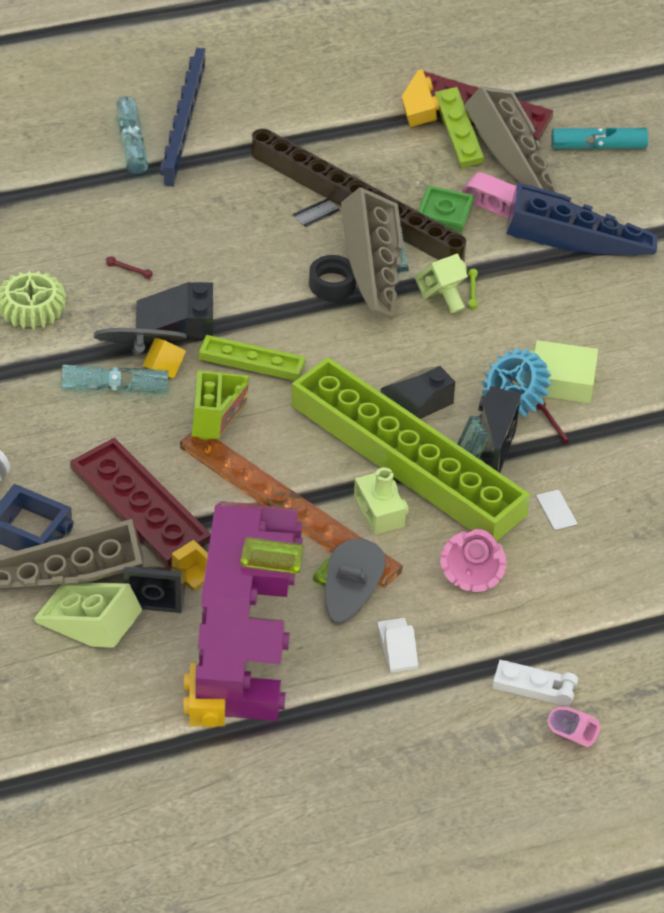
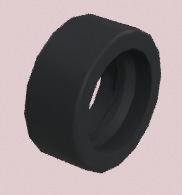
[309,255,356,301]

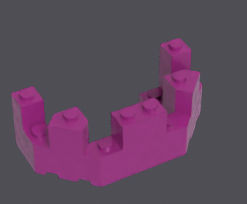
[196,501,303,721]

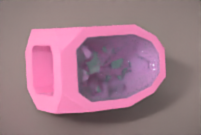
[547,707,601,748]

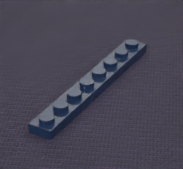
[160,47,205,187]

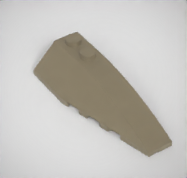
[464,86,559,193]
[341,187,403,320]
[0,519,144,589]

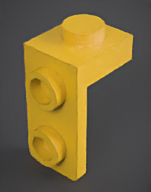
[183,663,225,728]

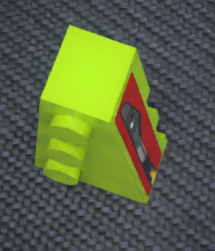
[192,370,250,440]

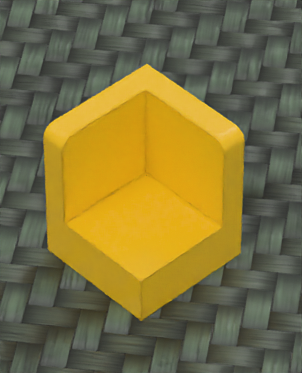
[143,338,186,379]
[172,540,208,591]

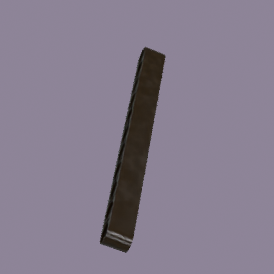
[252,128,467,262]

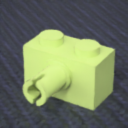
[415,254,468,314]
[354,467,409,535]

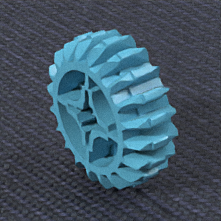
[481,348,552,418]

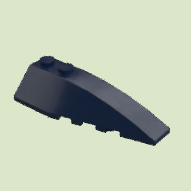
[506,182,657,255]

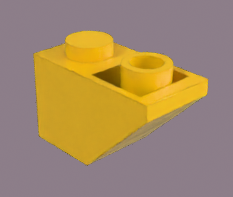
[402,69,439,127]

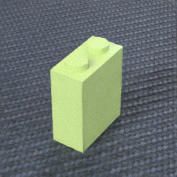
[530,340,598,404]

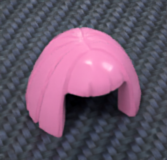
[440,529,507,592]

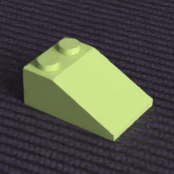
[34,583,142,648]

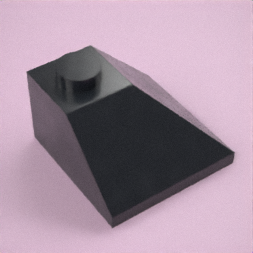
[381,366,456,419]
[124,566,186,613]

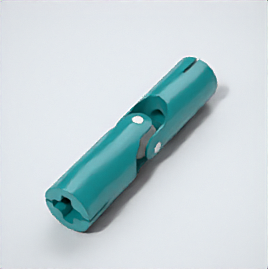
[551,127,648,150]

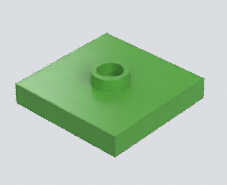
[418,185,475,233]

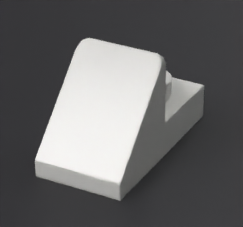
[377,618,418,673]

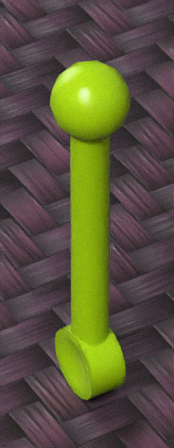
[468,269,478,310]

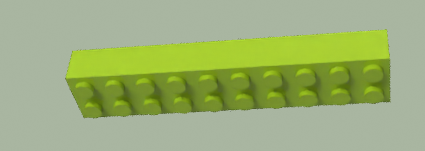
[291,357,530,542]

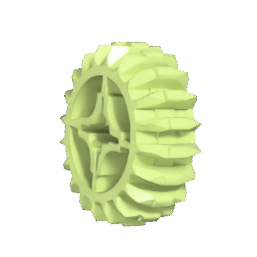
[0,270,66,330]

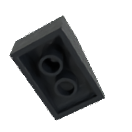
[136,282,213,340]
[476,386,521,473]

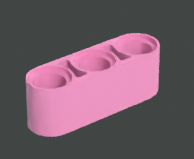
[462,172,516,218]

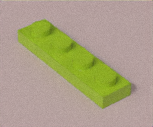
[435,87,484,168]
[199,335,306,381]

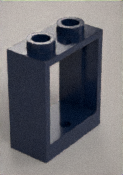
[0,484,74,551]

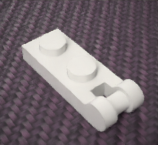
[492,660,578,706]

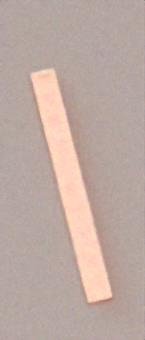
[180,432,403,588]

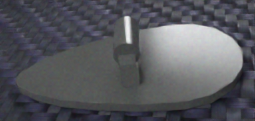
[94,328,187,356]
[325,539,386,624]

